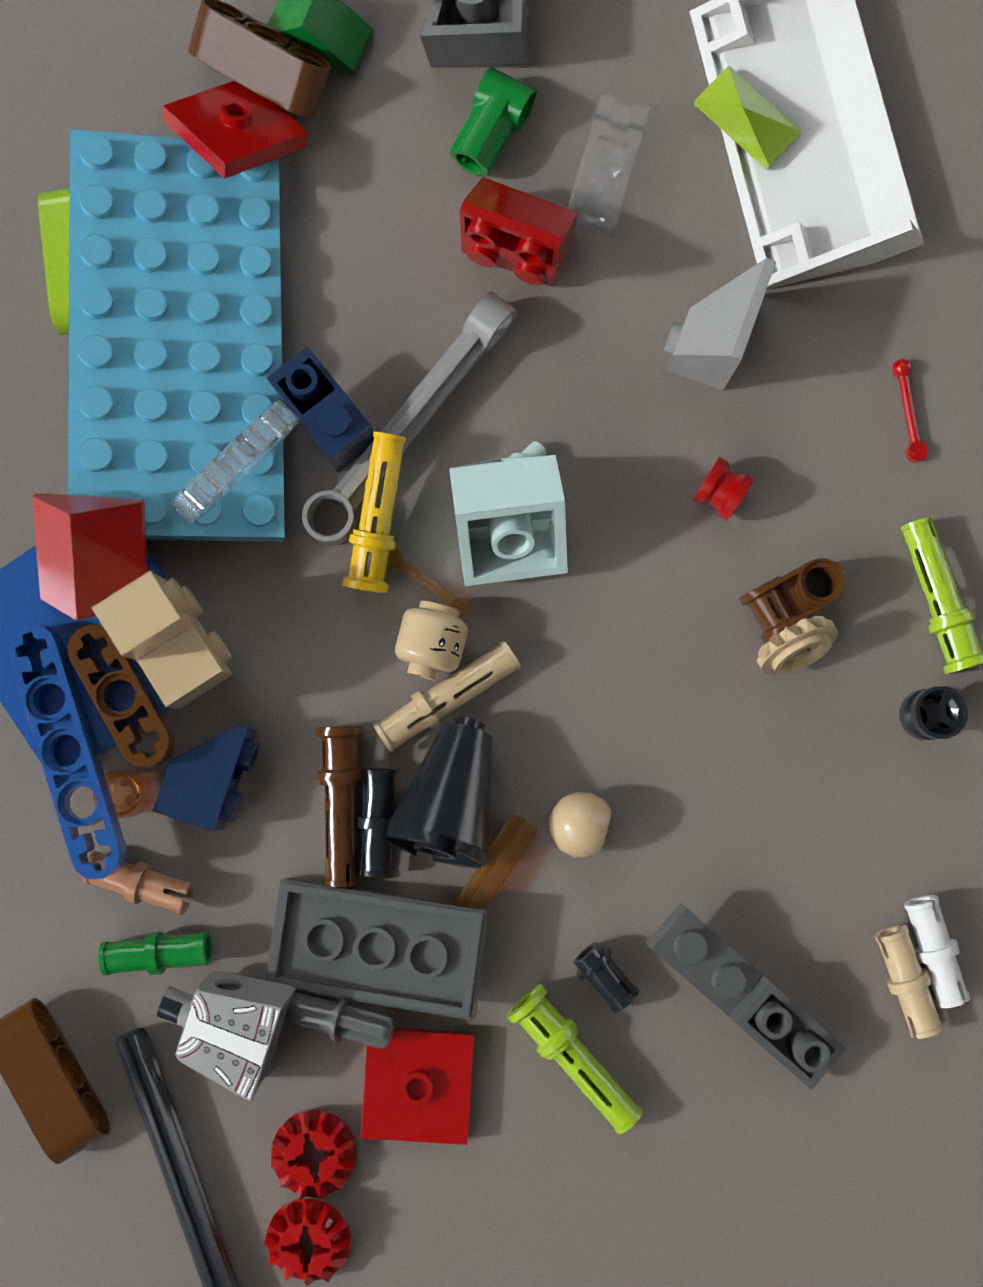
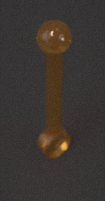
[387,547,472,617]

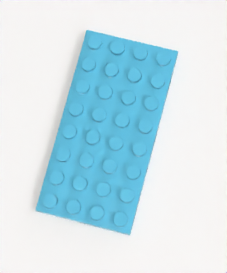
[68,129,285,542]

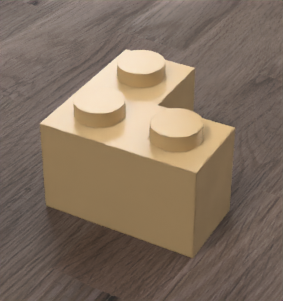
[92,571,233,709]

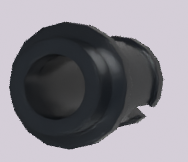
[573,942,640,1013]

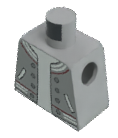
[157,971,296,1101]

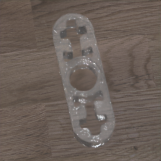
[171,400,299,525]

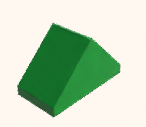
[267,0,373,76]

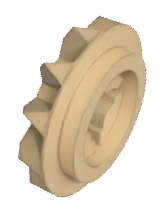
[757,616,838,675]

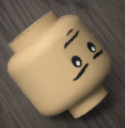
[395,601,468,681]

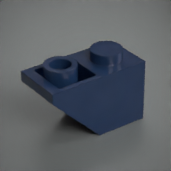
[266,346,374,472]
[153,726,260,831]

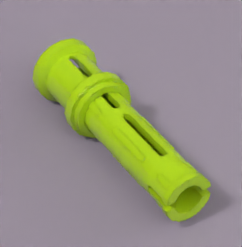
[900,516,983,675]
[506,984,643,1134]

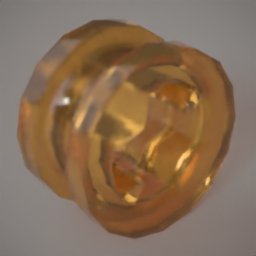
[93,771,146,819]

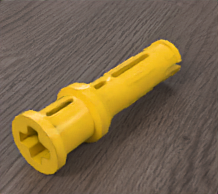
[342,432,406,593]

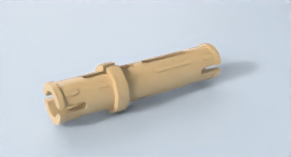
[373,640,521,753]

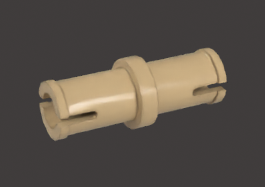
[874,925,944,1039]

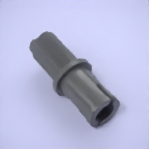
[287,991,395,1049]

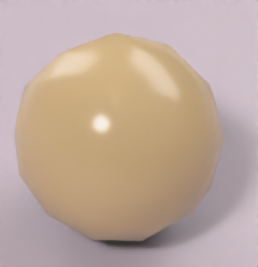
[549,792,612,858]

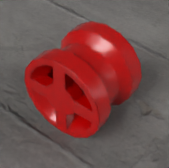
[692,456,755,521]

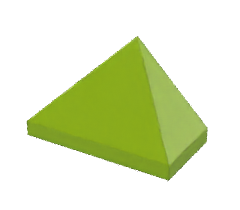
[694,66,802,170]

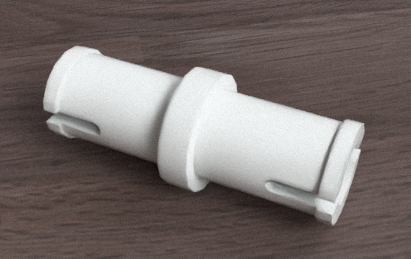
[904,894,971,1008]

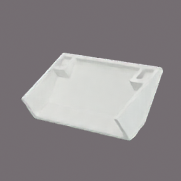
[690,0,924,290]

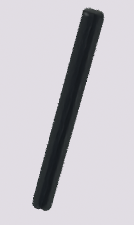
[116,1027,238,1287]

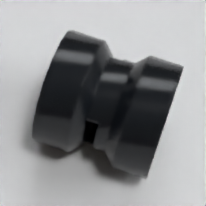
[899,686,968,740]

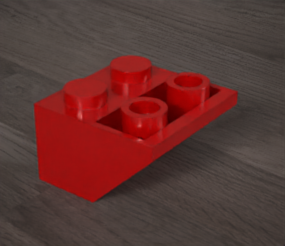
[459,177,578,286]

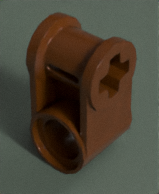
[738,558,846,643]

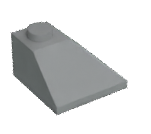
[663,258,776,390]

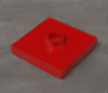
[163,80,308,179]
[360,1027,474,1145]

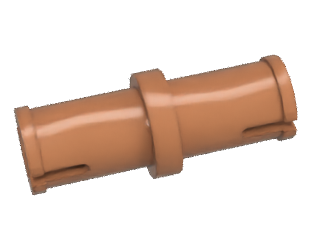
[82,851,195,915]

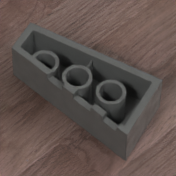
[420,0,530,67]

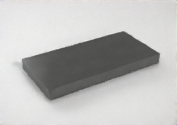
[266,878,489,1020]

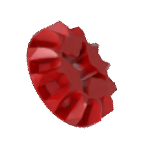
[270,1109,357,1200]
[263,1198,352,1287]

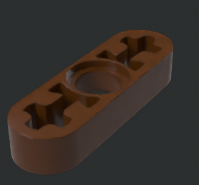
[68,624,175,767]

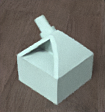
[449,441,568,586]

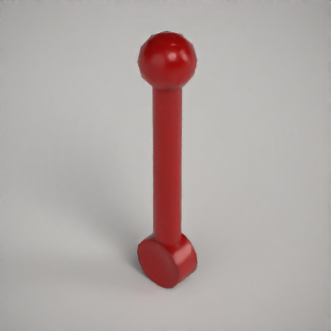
[892,359,928,463]

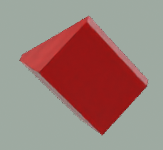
[32,493,148,620]

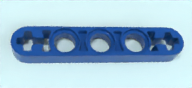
[7,624,127,880]

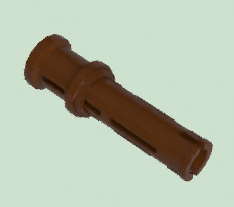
[316,726,363,887]

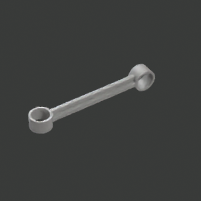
[302,291,518,546]

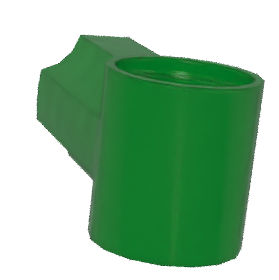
[450,67,537,177]

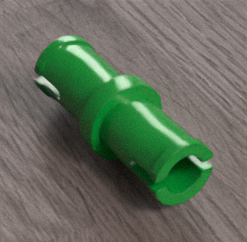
[98,931,213,976]

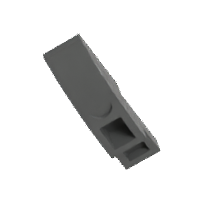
[646,903,846,1090]

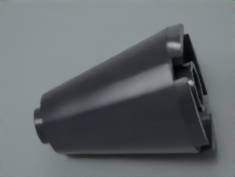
[383,716,493,869]

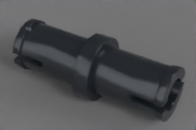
[356,768,396,877]

